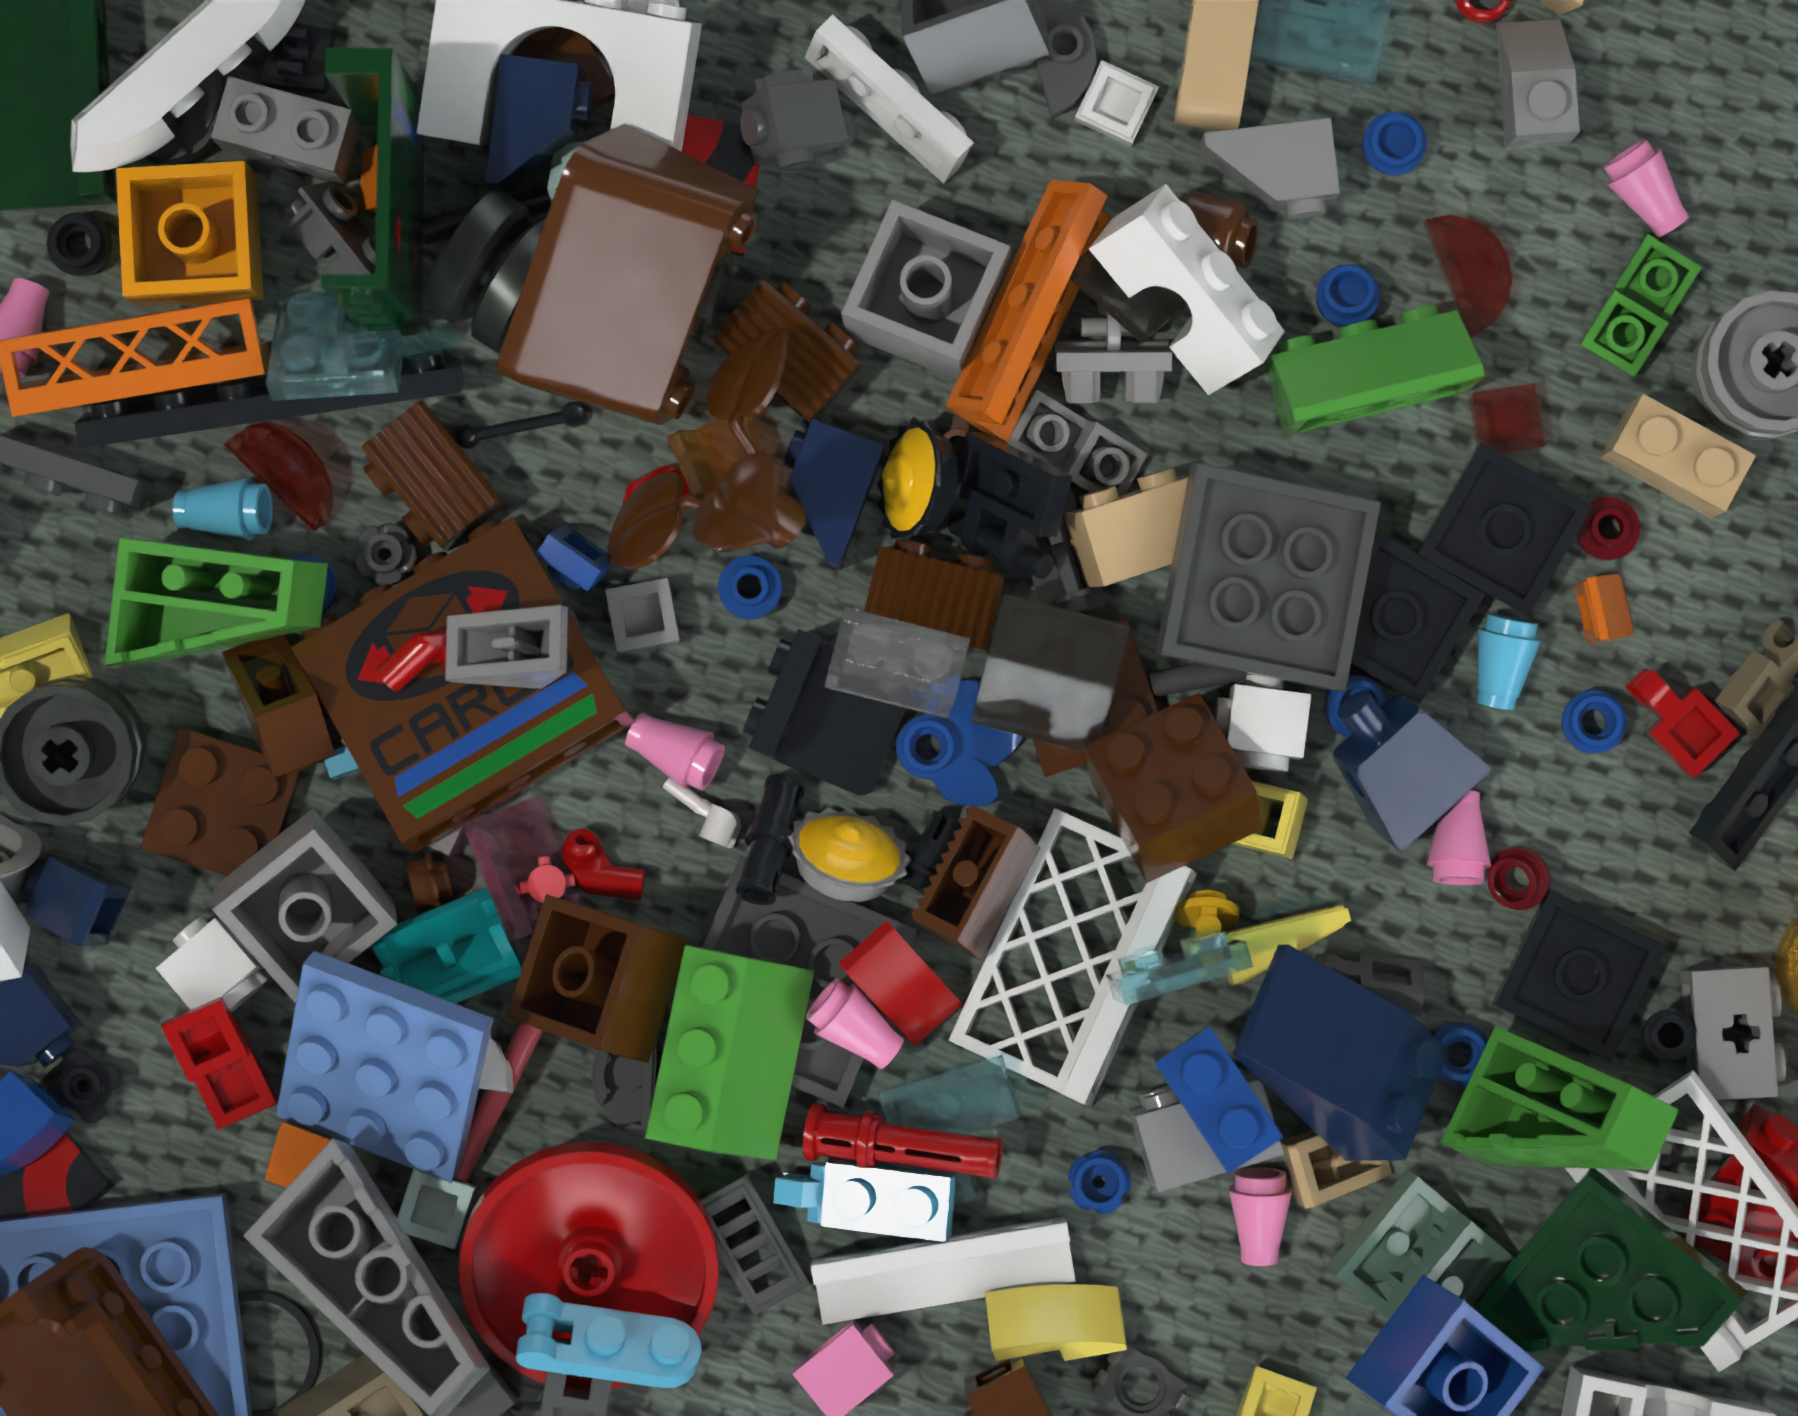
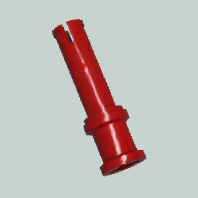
[803,1103,1003,1180]

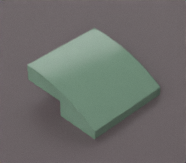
[1326,1169,1513,1320]

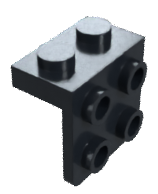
[742,628,914,796]

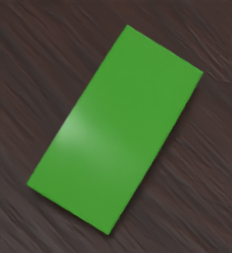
[1580,233,1702,377]

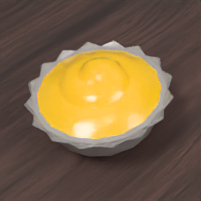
[788,807,911,902]

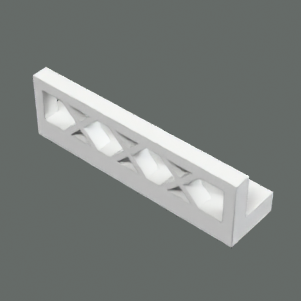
[811,1217,1076,1325]

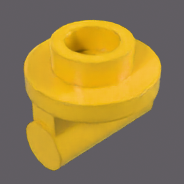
[1175,890,1239,963]

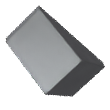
[445,605,568,689]

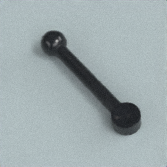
[455,402,586,449]

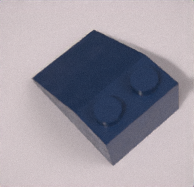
[1233,944,1448,1161]

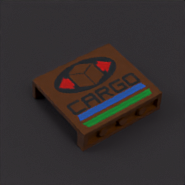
[291,517,635,853]

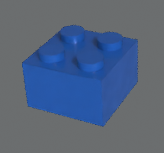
[1346,1274,1545,1416]

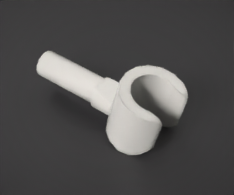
[663,778,741,848]

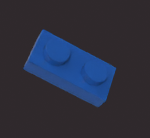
[1154,1026,1283,1174]

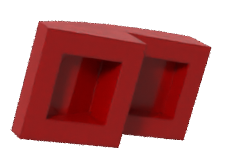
[838,920,962,1047]
[161,997,278,1130]

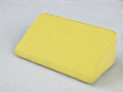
[0,613,94,718]

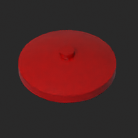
[458,1142,719,1390]

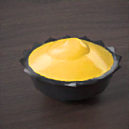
[877,417,962,542]

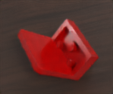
[1680,1104,1798,1286]

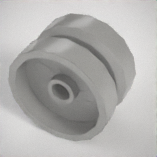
[1690,290,1798,441]

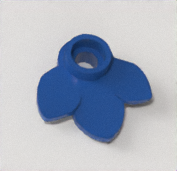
[896,680,1023,807]

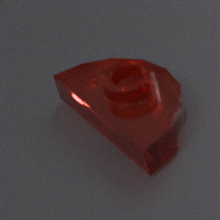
[1423,215,1513,338]
[224,422,334,532]

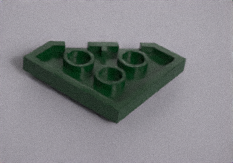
[1473,1168,1748,1352]

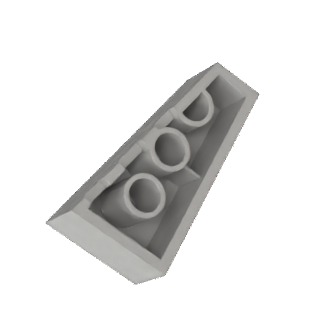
[243,1138,490,1416]

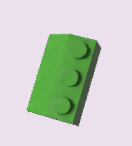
[1265,305,1485,437]
[645,944,815,1160]

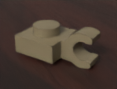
[1715,619,1798,739]

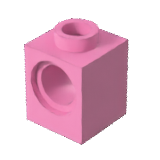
[792,1319,896,1416]

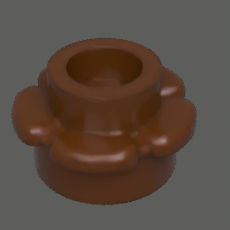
[406,851,453,911]

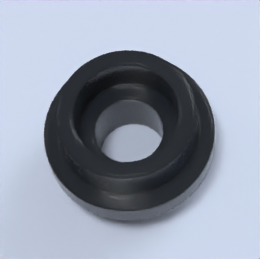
[47,212,112,276]

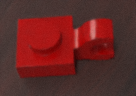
[1625,669,1740,778]

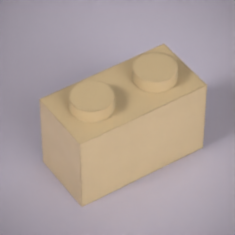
[1600,394,1757,519]
[1062,467,1188,588]

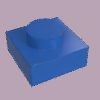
[535,524,612,591]

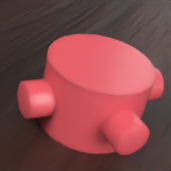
[520,856,576,903]

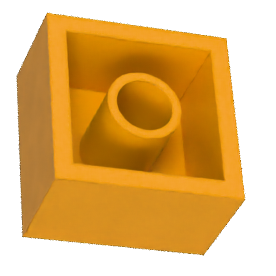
[116,161,264,308]

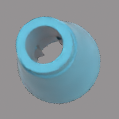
[173,477,273,541]
[1477,614,1542,710]

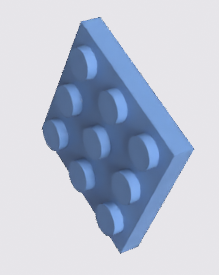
[276,951,493,1183]

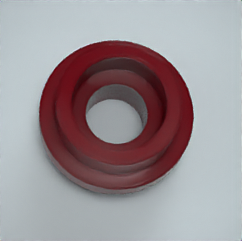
[1576,497,1640,561]
[1487,846,1551,910]

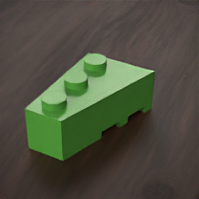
[104,537,328,666]
[1440,1026,1679,1170]

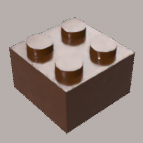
[1083,693,1263,883]
[506,894,688,1063]

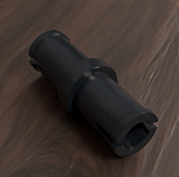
[735,774,806,905]

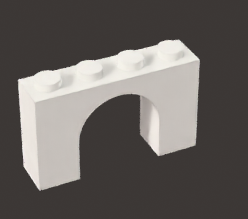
[416,0,702,152]

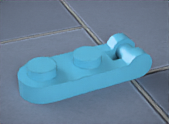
[516,1293,702,1388]

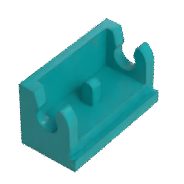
[372,887,523,1004]

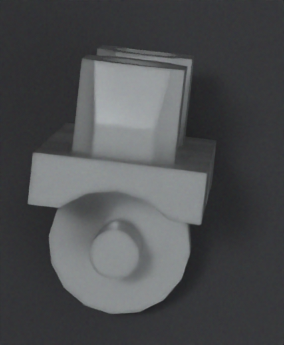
[1054,300,1172,403]

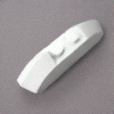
[70,0,305,172]

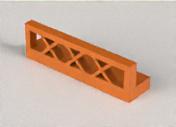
[945,180,1112,443]
[0,296,271,417]

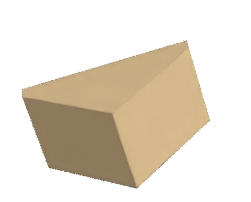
[1280,1130,1392,1209]

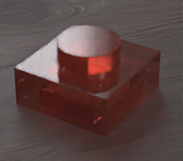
[1469,384,1545,454]

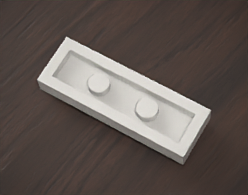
[805,15,974,184]

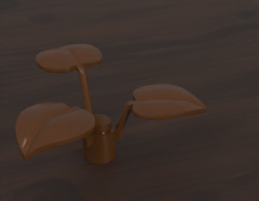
[608,327,806,570]

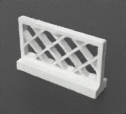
[948,808,1197,1106]
[1565,1070,1798,1372]

